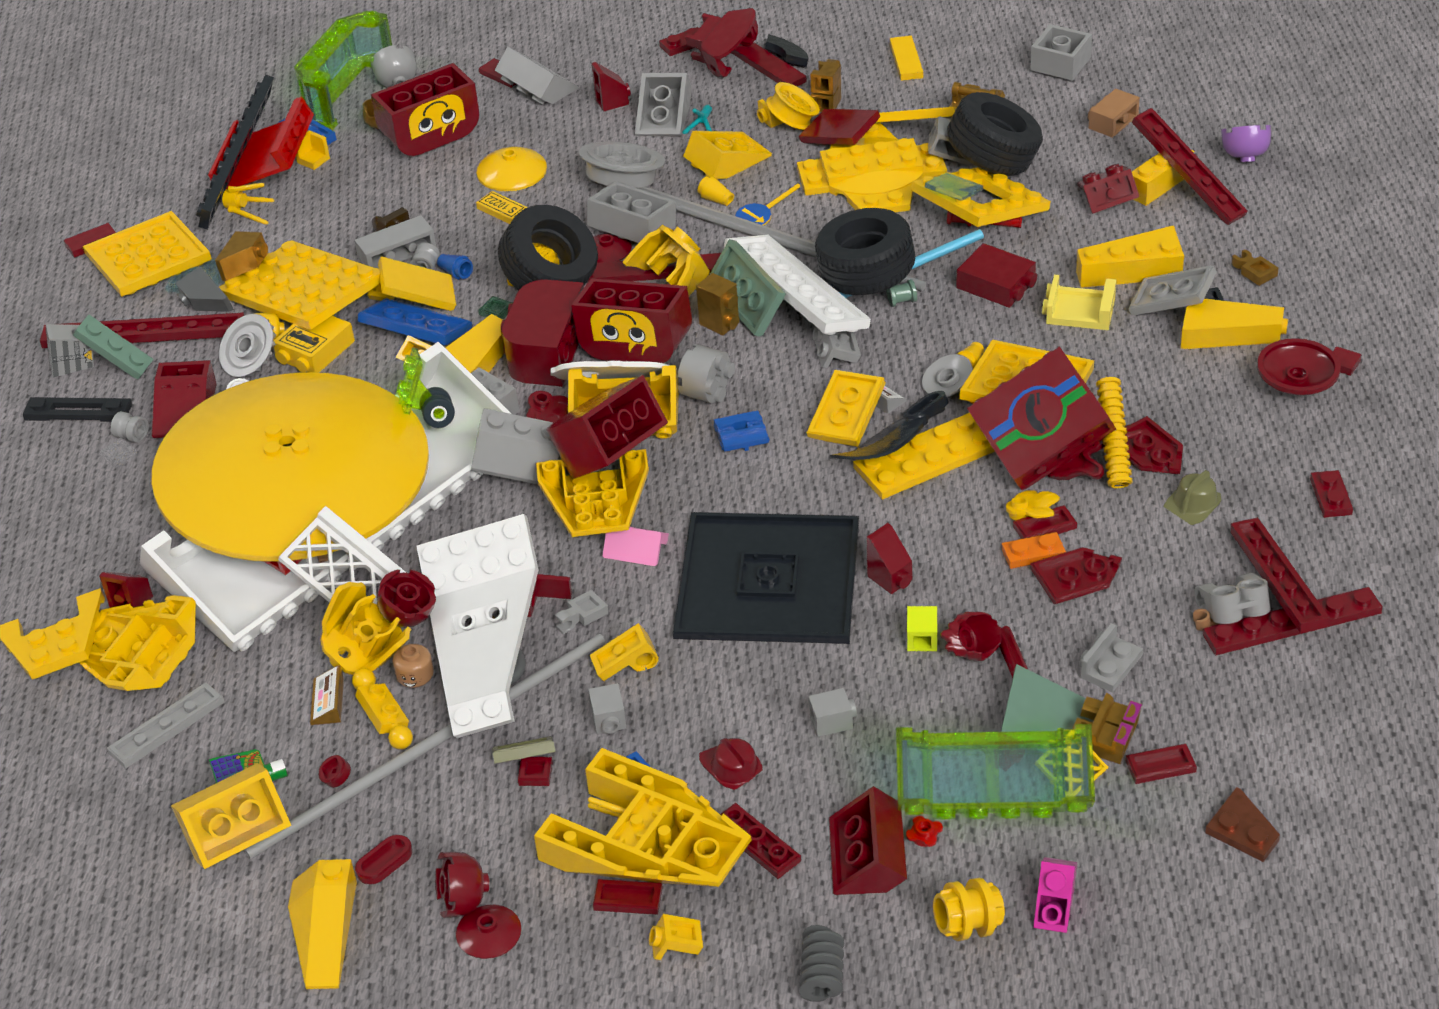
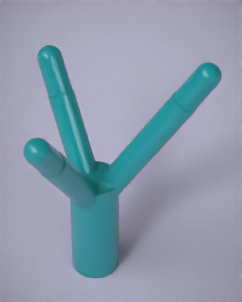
[682,105,712,134]

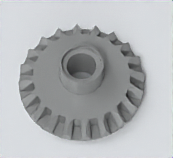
[219,314,276,379]

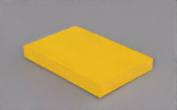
[378,256,456,311]
[806,370,886,447]

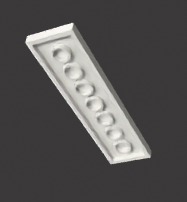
[724,235,871,335]

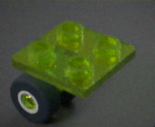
[396,348,455,428]

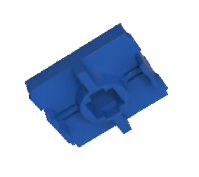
[714,410,770,452]

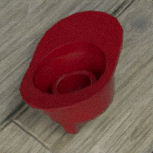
[699,738,763,790]

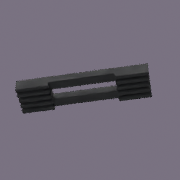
[23,397,132,422]

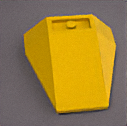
[536,449,649,537]

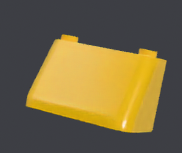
[568,365,679,439]

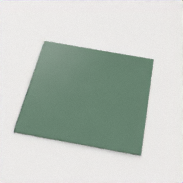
[1001,664,1093,772]

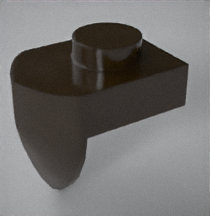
[372,207,410,232]

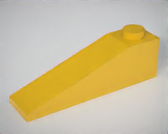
[288,859,357,989]

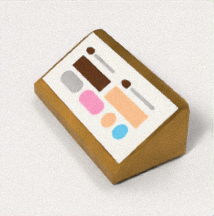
[310,666,344,725]

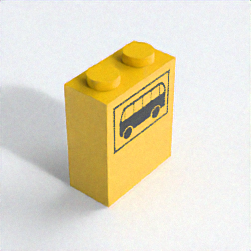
[274,316,355,373]

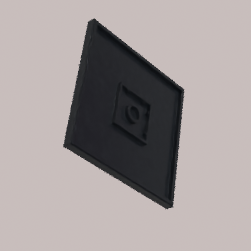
[673,512,859,644]

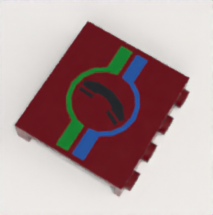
[967,346,1116,490]

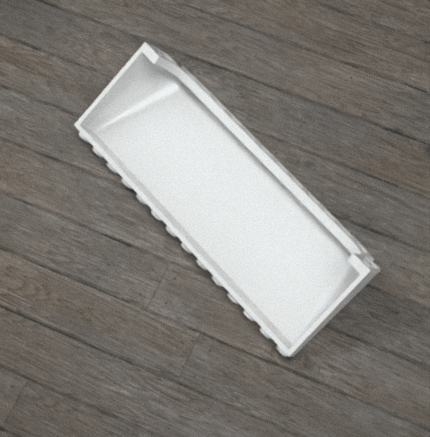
[140,342,511,652]

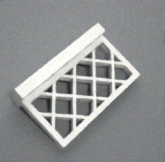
[278,506,406,604]

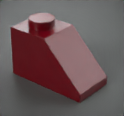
[591,62,631,112]
[866,523,912,594]
[99,572,153,608]

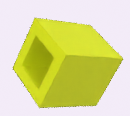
[907,606,937,651]

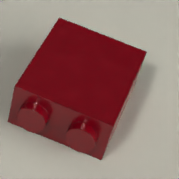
[956,243,1037,308]

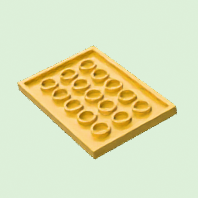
[219,240,380,330]

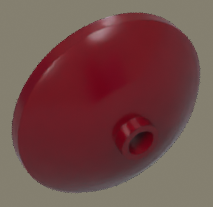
[1257,338,1341,396]

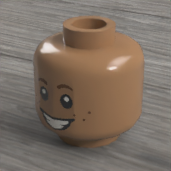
[393,644,434,688]

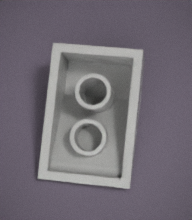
[635,73,692,136]

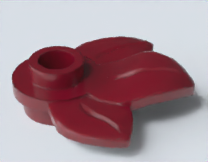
[526,390,568,423]

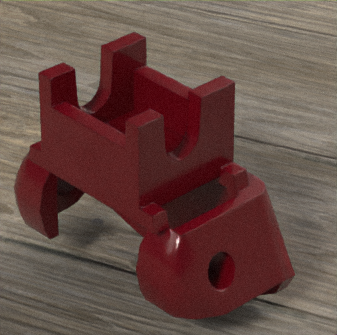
[685,8,758,77]

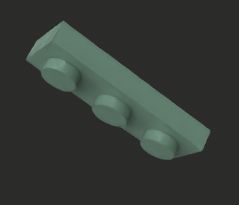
[73,314,153,379]

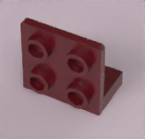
[1077,163,1140,214]

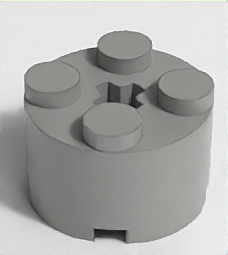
[678,344,735,403]

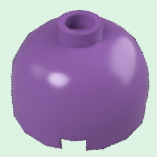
[1221,125,1271,162]

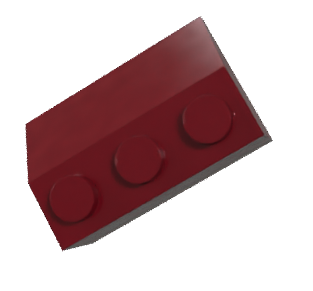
[829,786,907,895]

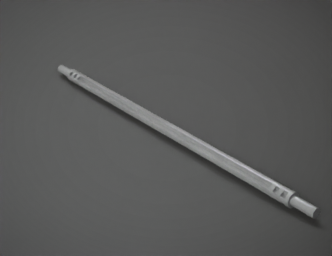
[588,178,926,291]

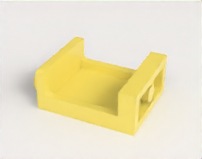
[1042,274,1116,330]

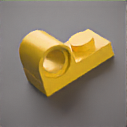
[590,623,659,681]

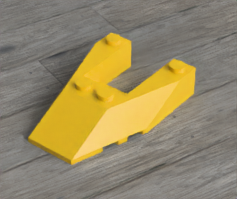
[534,748,751,887]

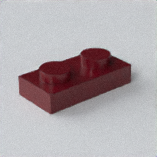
[659,27,699,57]
[1310,470,1353,518]

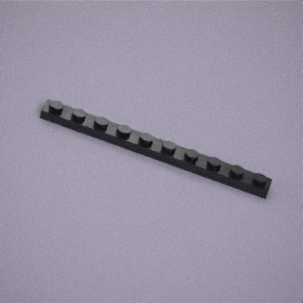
[196,74,274,230]

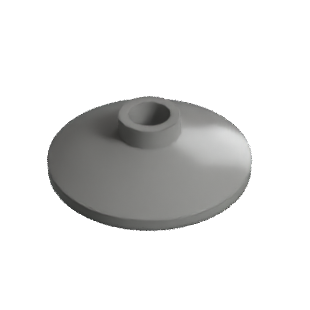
[922,354,973,397]

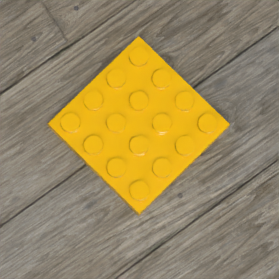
[83,211,212,297]
[959,340,1095,404]

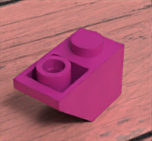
[1033,857,1077,933]

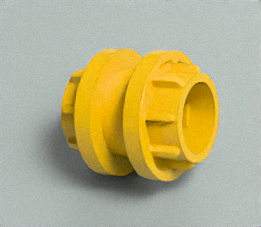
[933,878,1005,941]

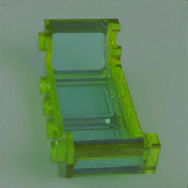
[294,11,392,131]
[896,724,1095,820]

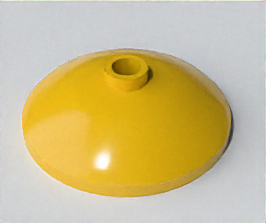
[476,147,547,191]

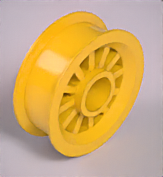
[766,82,820,130]

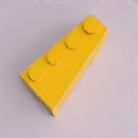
[1076,225,1184,288]

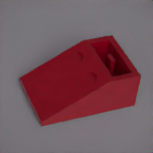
[152,360,217,438]

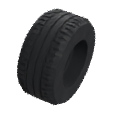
[947,92,1043,176]
[498,205,598,291]
[815,208,916,295]

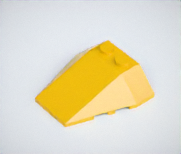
[78,595,196,691]

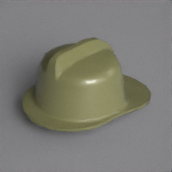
[1163,470,1222,525]

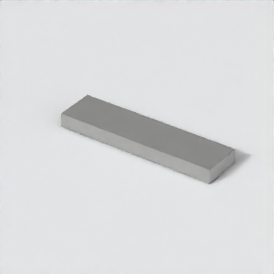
[107,682,225,769]

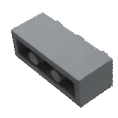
[354,215,436,269]

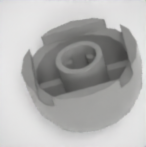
[371,45,417,88]

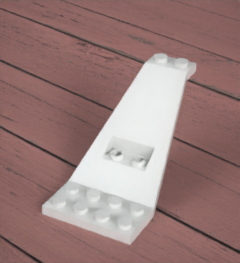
[417,514,539,738]

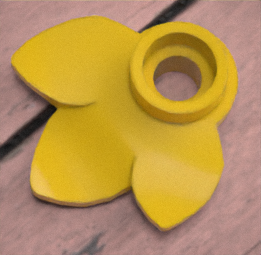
[1006,490,1060,520]

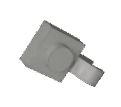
[555,590,608,634]

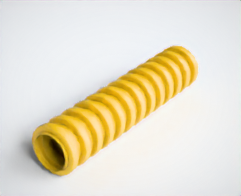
[1096,377,1133,488]

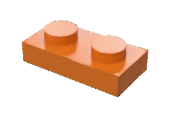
[1002,532,1066,569]

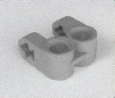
[1195,572,1271,624]

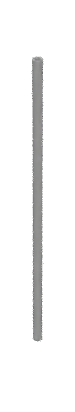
[244,634,606,859]

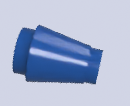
[437,254,473,280]

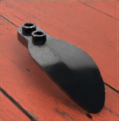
[829,391,949,460]

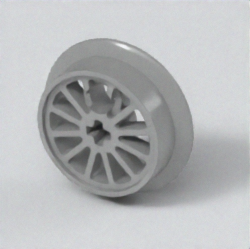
[579,142,665,188]

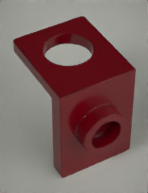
[527,574,572,617]

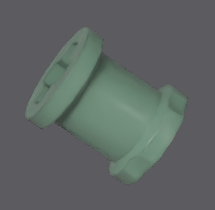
[886,279,917,307]

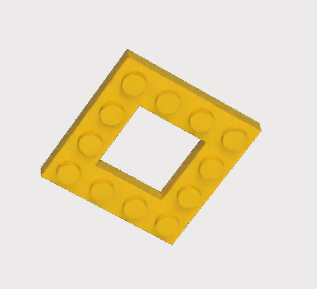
[911,167,1051,227]

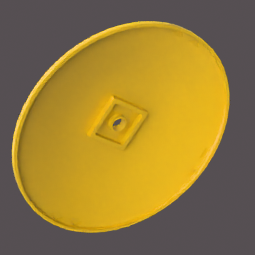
[152,372,429,561]

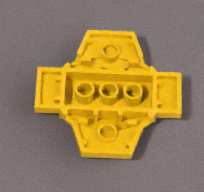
[797,123,947,212]

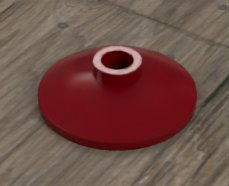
[594,233,632,263]
[456,905,521,959]

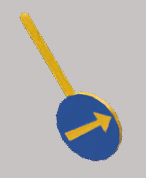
[735,184,800,225]

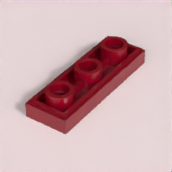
[720,803,801,879]

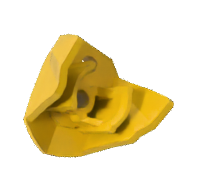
[623,225,710,296]
[320,582,412,675]

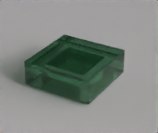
[478,296,513,319]

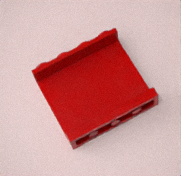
[208,97,314,189]

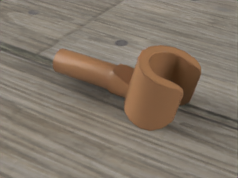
[1193,609,1219,631]

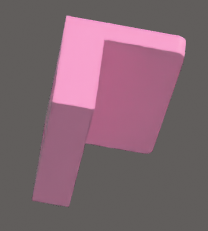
[602,527,669,566]

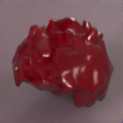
[940,611,1002,661]

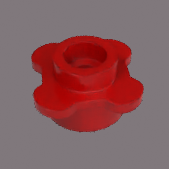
[906,816,943,847]

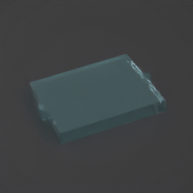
[925,173,983,201]

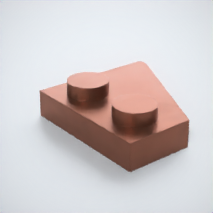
[1205,787,1280,862]

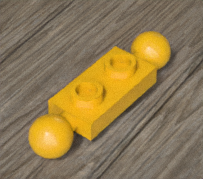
[352,668,413,750]

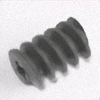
[800,925,844,1002]

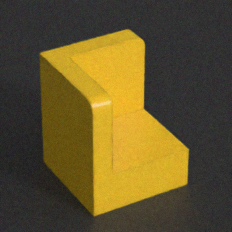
[296,130,330,170]

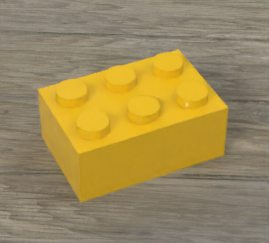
[171,763,292,869]

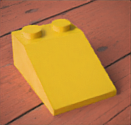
[683,131,772,180]

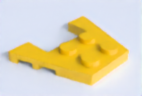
[0,588,105,680]

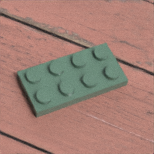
[710,239,786,336]

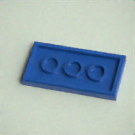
[358,298,472,345]

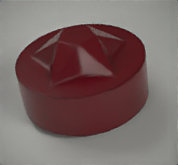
[318,755,351,788]

